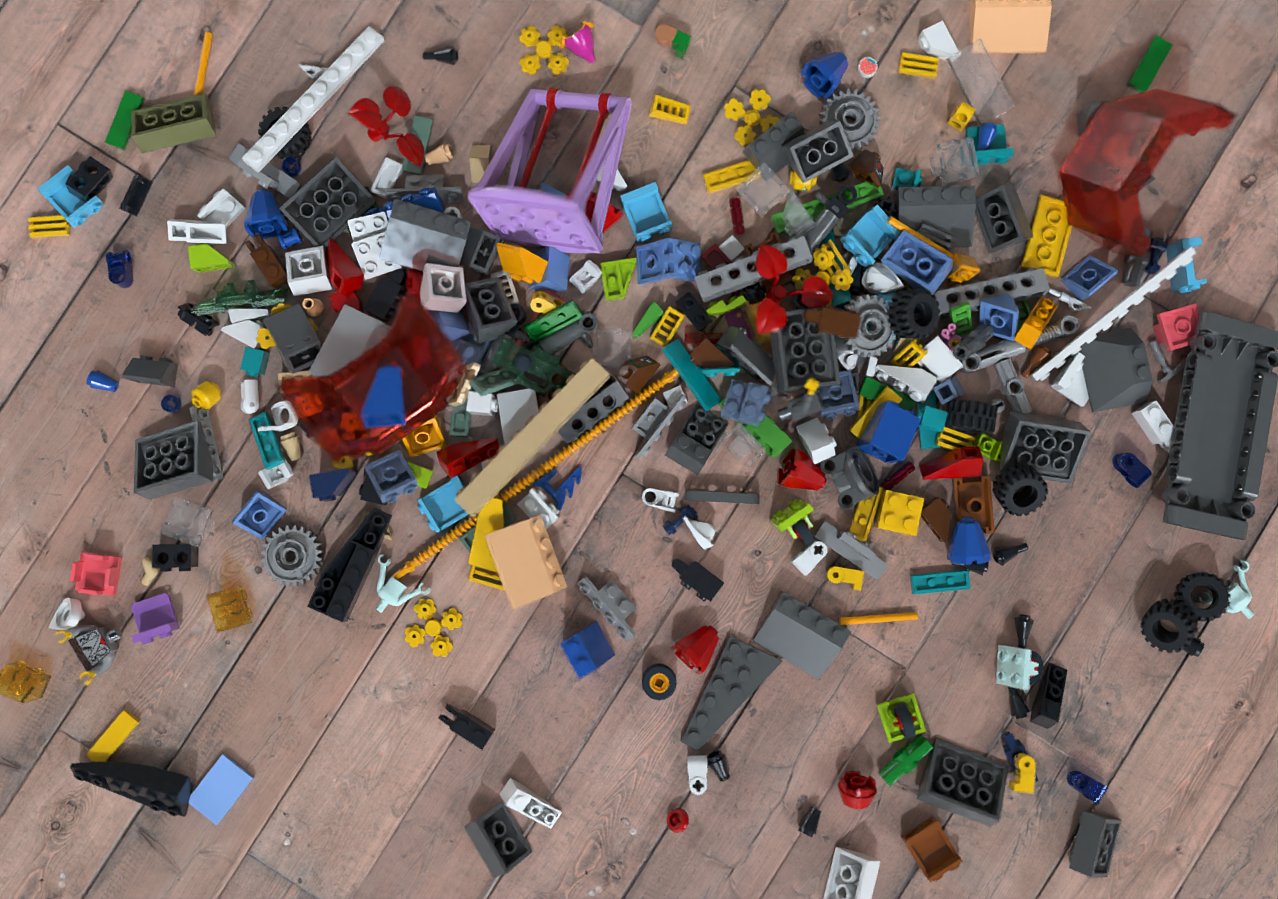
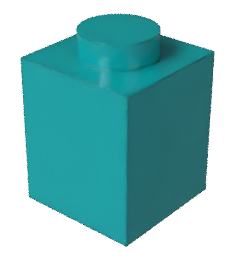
[240,347,270,377]
[915,406,948,433]

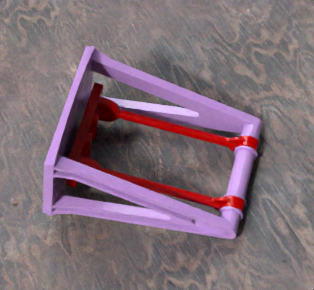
[468,88,632,254]

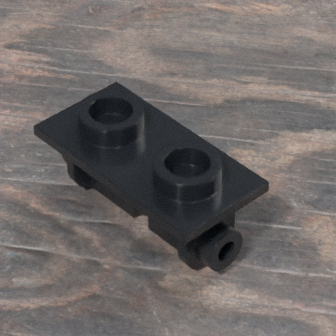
[119,175,153,217]
[675,291,713,332]
[177,303,220,336]

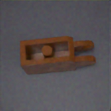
[245,234,288,289]
[803,305,862,339]

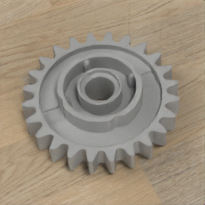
[819,89,881,150]
[840,295,896,357]
[260,525,324,587]

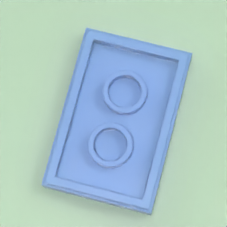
[189,753,254,825]

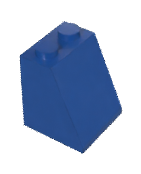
[362,365,406,428]
[855,401,921,464]
[560,621,615,679]

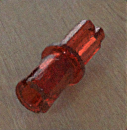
[684,331,723,344]

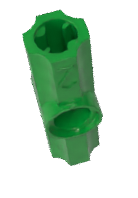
[878,734,933,786]

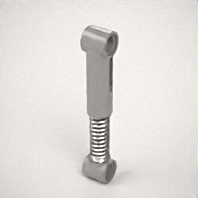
[959,316,1080,374]

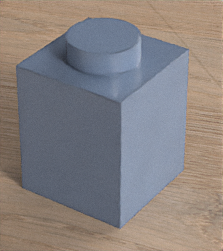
[933,377,965,405]

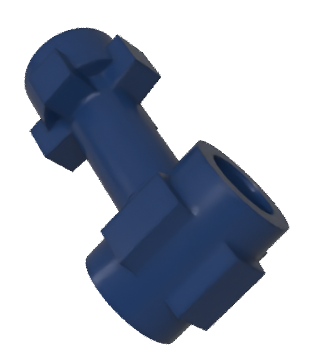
[1145,237,1168,274]
[662,504,698,535]

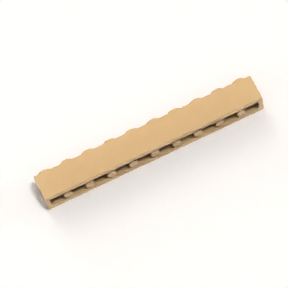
[454,358,610,517]

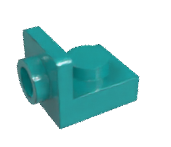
[891,168,923,189]

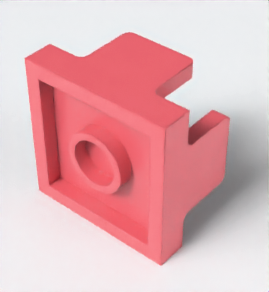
[1153,303,1199,351]
[70,552,122,596]

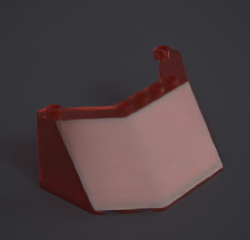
[1058,89,1237,257]
[276,292,467,462]

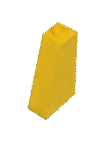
[468,493,504,570]

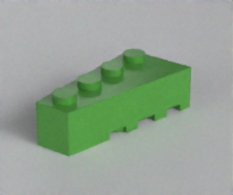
[719,397,792,459]

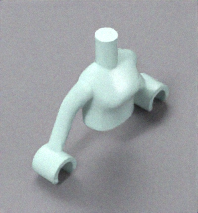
[375,554,431,613]
[1195,560,1254,619]

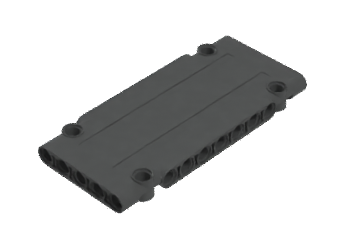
[1162,312,1278,540]

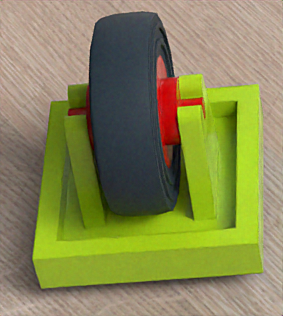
[770,499,815,546]
[876,693,926,743]

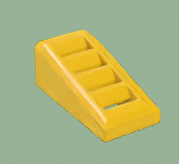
[648,94,691,124]
[650,305,686,347]

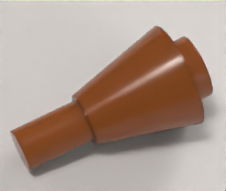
[1021,346,1052,379]

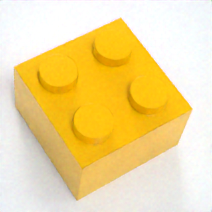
[874,490,924,536]

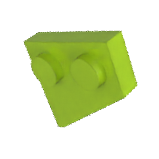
[600,257,637,302]

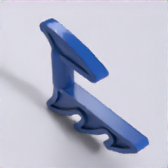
[533,467,582,510]

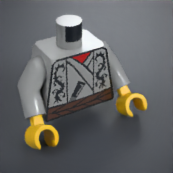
[55,625,122,685]

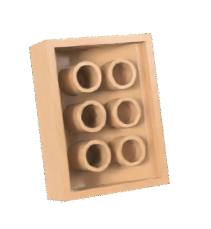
[969,0,1052,53]
[485,514,567,610]

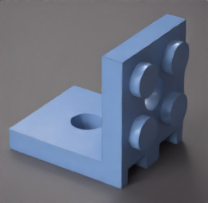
[636,238,702,285]

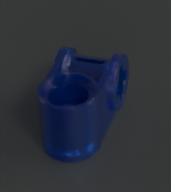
[106,250,133,288]
[1112,453,1152,488]
[1067,770,1108,805]

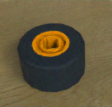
[642,663,677,701]

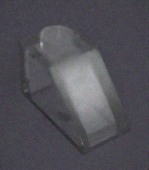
[782,190,817,237]

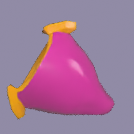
[560,21,595,63]

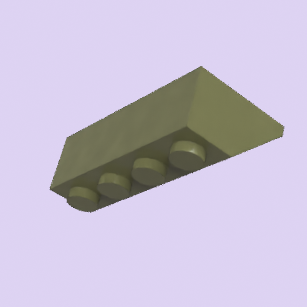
[131,93,216,153]

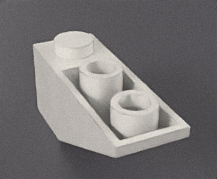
[874,365,938,403]
[499,778,562,828]

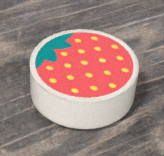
[858,57,878,78]

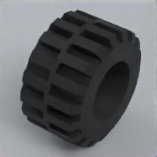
[258,106,312,160]
[887,289,940,339]
[945,400,998,434]
[992,463,1048,516]
[1174,572,1231,621]
[1140,599,1198,653]

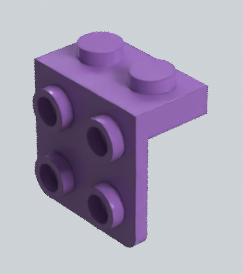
[131,593,180,645]

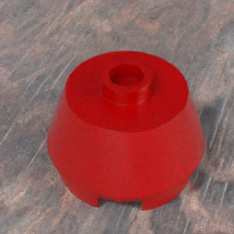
[838,771,877,809]

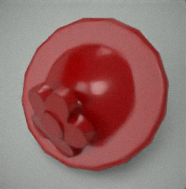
[667,808,689,833]

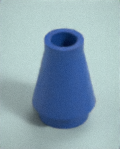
[977,122,998,151]
[86,370,119,392]

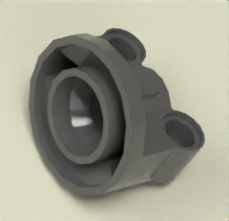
[821,446,879,509]

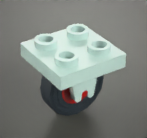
[996,645,1044,690]

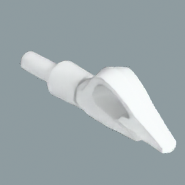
[299,64,328,79]
[1048,288,1091,311]

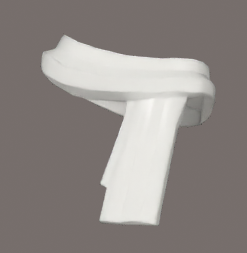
[258,401,298,432]

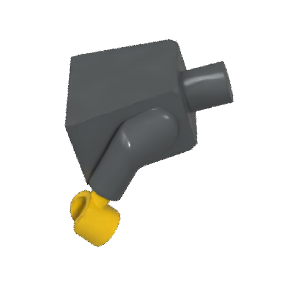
[778,378,824,421]

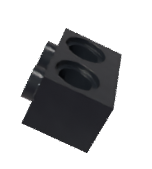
[65,156,113,203]
[152,544,198,572]

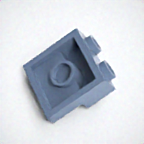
[441,323,492,366]
[817,370,859,420]
[721,379,772,427]
[364,450,418,503]

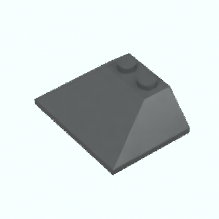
[1079,328,1153,412]

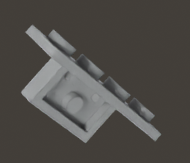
[229,144,301,198]
[385,174,464,204]
[631,394,686,458]
[189,406,224,481]
[814,521,888,580]
[577,576,637,642]

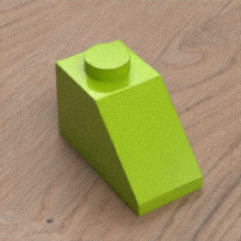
[188,243,235,273]

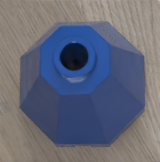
[801,52,848,99]
[244,189,288,239]
[947,517,991,565]

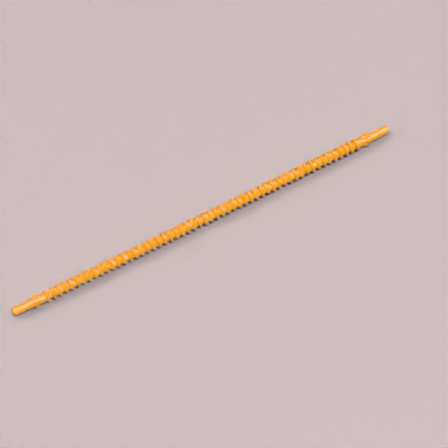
[390,368,679,580]

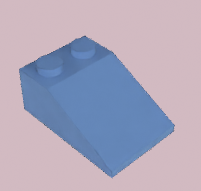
[881,231,953,295]

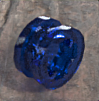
[282,157,301,177]
[161,395,181,413]

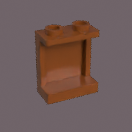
[901,816,963,882]

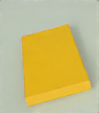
[1020,195,1078,278]

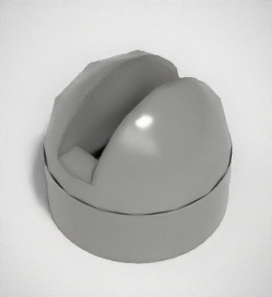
[989,398,1005,413]

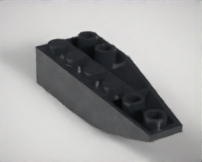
[307,508,392,623]
[70,762,193,817]

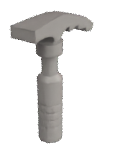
[1149,340,1186,384]

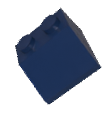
[309,468,357,502]

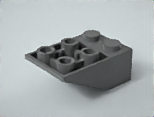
[263,304,322,374]
[665,404,729,475]

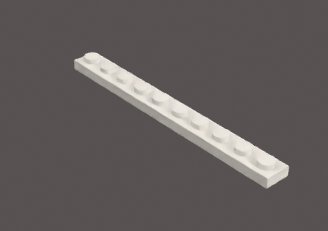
[242,26,384,173]
[1030,247,1196,381]

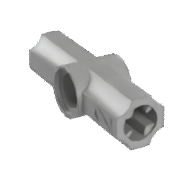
[994,358,1032,414]

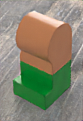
[655,24,691,59]

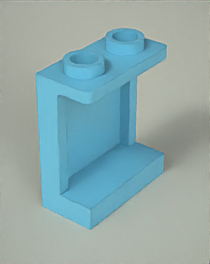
[37,165,104,228]
[620,182,672,242]
[840,204,902,267]
[1166,237,1207,294]
[417,475,469,532]

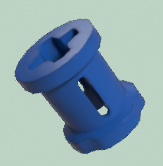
[277,227,303,250]

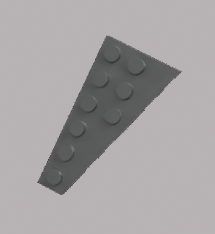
[681,636,782,750]

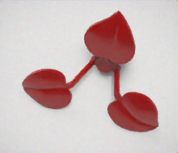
[348,86,424,167]
[756,245,833,334]

